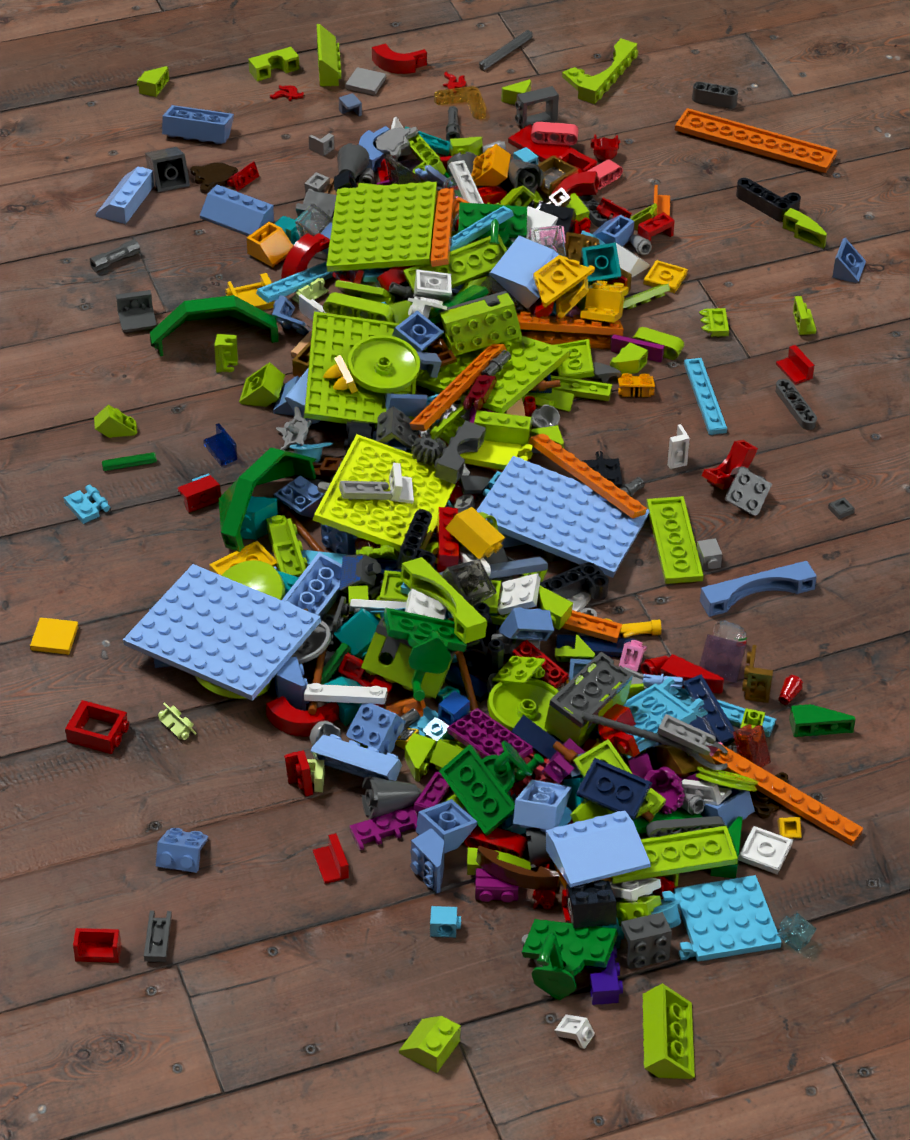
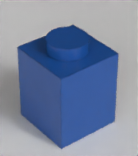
[438,691,470,725]

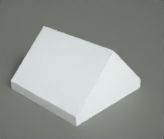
[616,243,650,277]
[413,269,452,301]

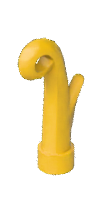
[606,618,662,638]

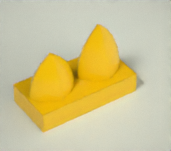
[323,355,358,394]

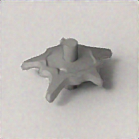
[276,407,312,450]

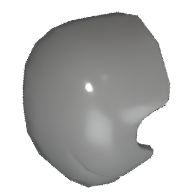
[531,405,560,428]
[309,721,341,746]

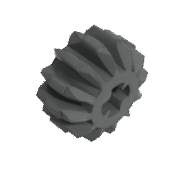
[411,436,443,466]

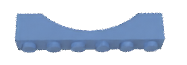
[700,561,817,617]

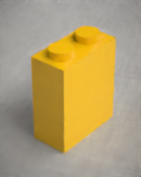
[445,507,505,560]

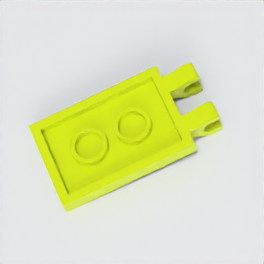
[460,440,533,470]

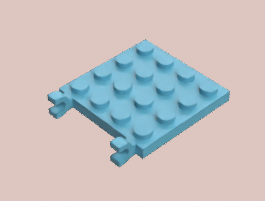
[595,677,708,759]
[661,875,782,962]

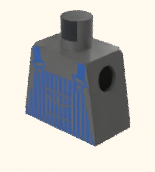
[339,555,381,594]

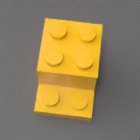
[580,280,629,323]

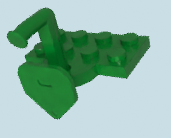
[458,202,527,250]
[383,608,467,701]
[439,741,544,835]
[522,919,618,1000]

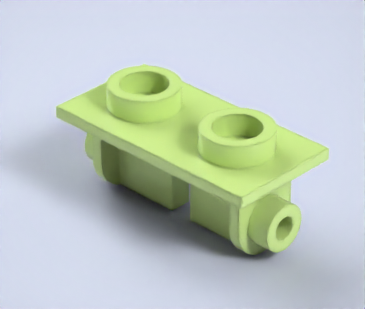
[292,278,329,304]
[158,702,197,740]

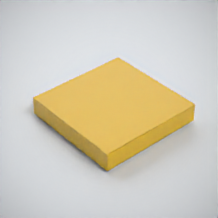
[643,260,688,293]
[30,617,79,655]

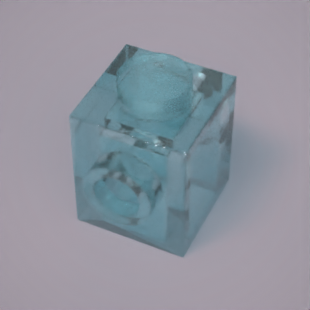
[777,912,816,951]

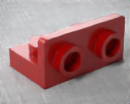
[284,750,313,797]

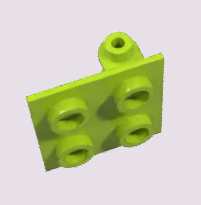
[492,656,545,684]

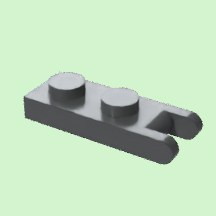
[144,910,172,962]

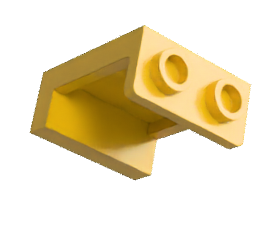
[225,273,276,310]

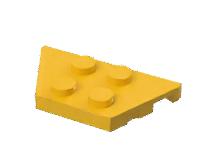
[533,255,595,307]
[556,277,589,319]

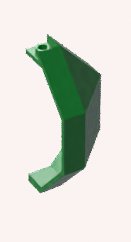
[150,295,279,356]
[219,447,316,552]

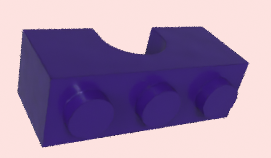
[586,945,623,1005]

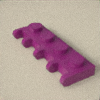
[350,806,418,850]

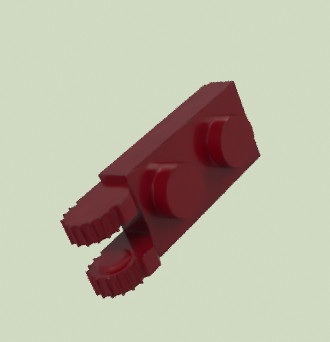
[463,375,497,410]

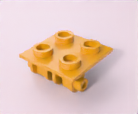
[618,373,655,397]

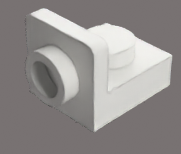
[555,1014,594,1049]

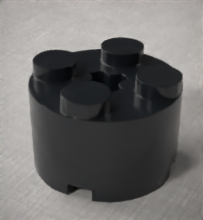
[344,421,375,453]

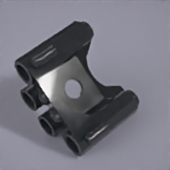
[451,602,507,682]

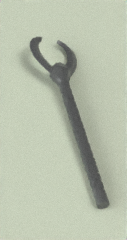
[581,711,728,770]

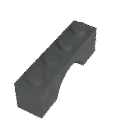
[434,421,486,485]

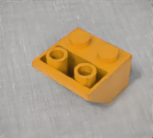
[471,144,511,186]
[247,222,293,267]

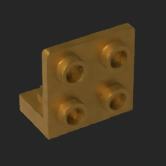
[562,232,600,265]
[742,645,773,703]

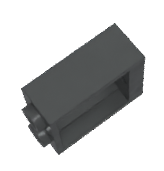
[515,86,559,129]

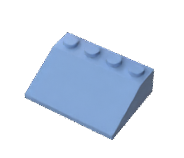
[489,236,559,309]
[546,810,651,887]

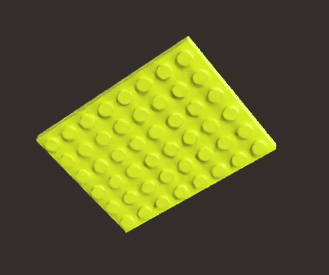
[313,434,455,552]

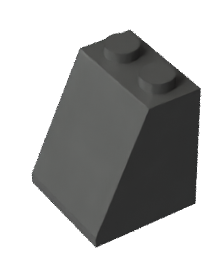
[145,147,190,192]

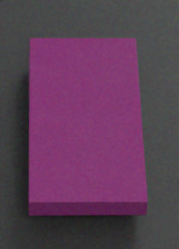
[447,708,533,759]

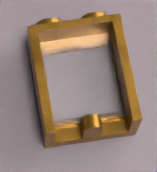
[535,155,578,199]

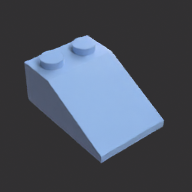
[513,780,572,832]

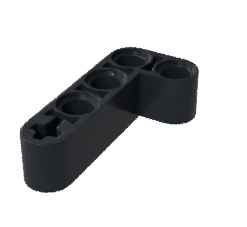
[736,178,801,222]
[396,509,436,569]
[540,562,609,600]

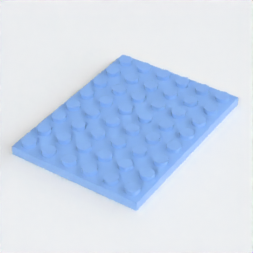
[476,456,649,578]
[123,564,321,701]

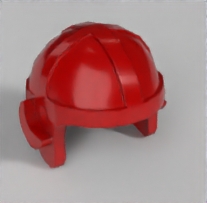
[590,134,620,161]

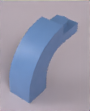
[359,126,390,172]

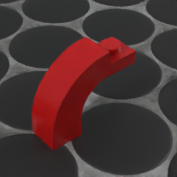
[372,43,427,74]
[552,171,600,196]
[281,233,330,279]
[701,440,758,490]
[338,653,392,708]
[266,696,339,737]
[598,703,640,757]

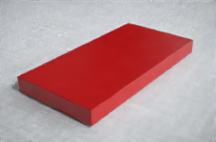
[508,124,578,162]

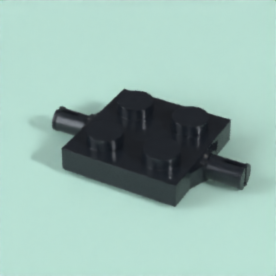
[582,451,622,489]

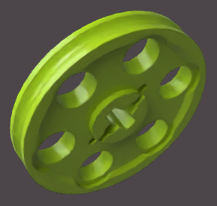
[695,767,759,791]

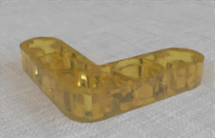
[434,86,487,119]

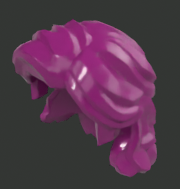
[644,767,685,815]

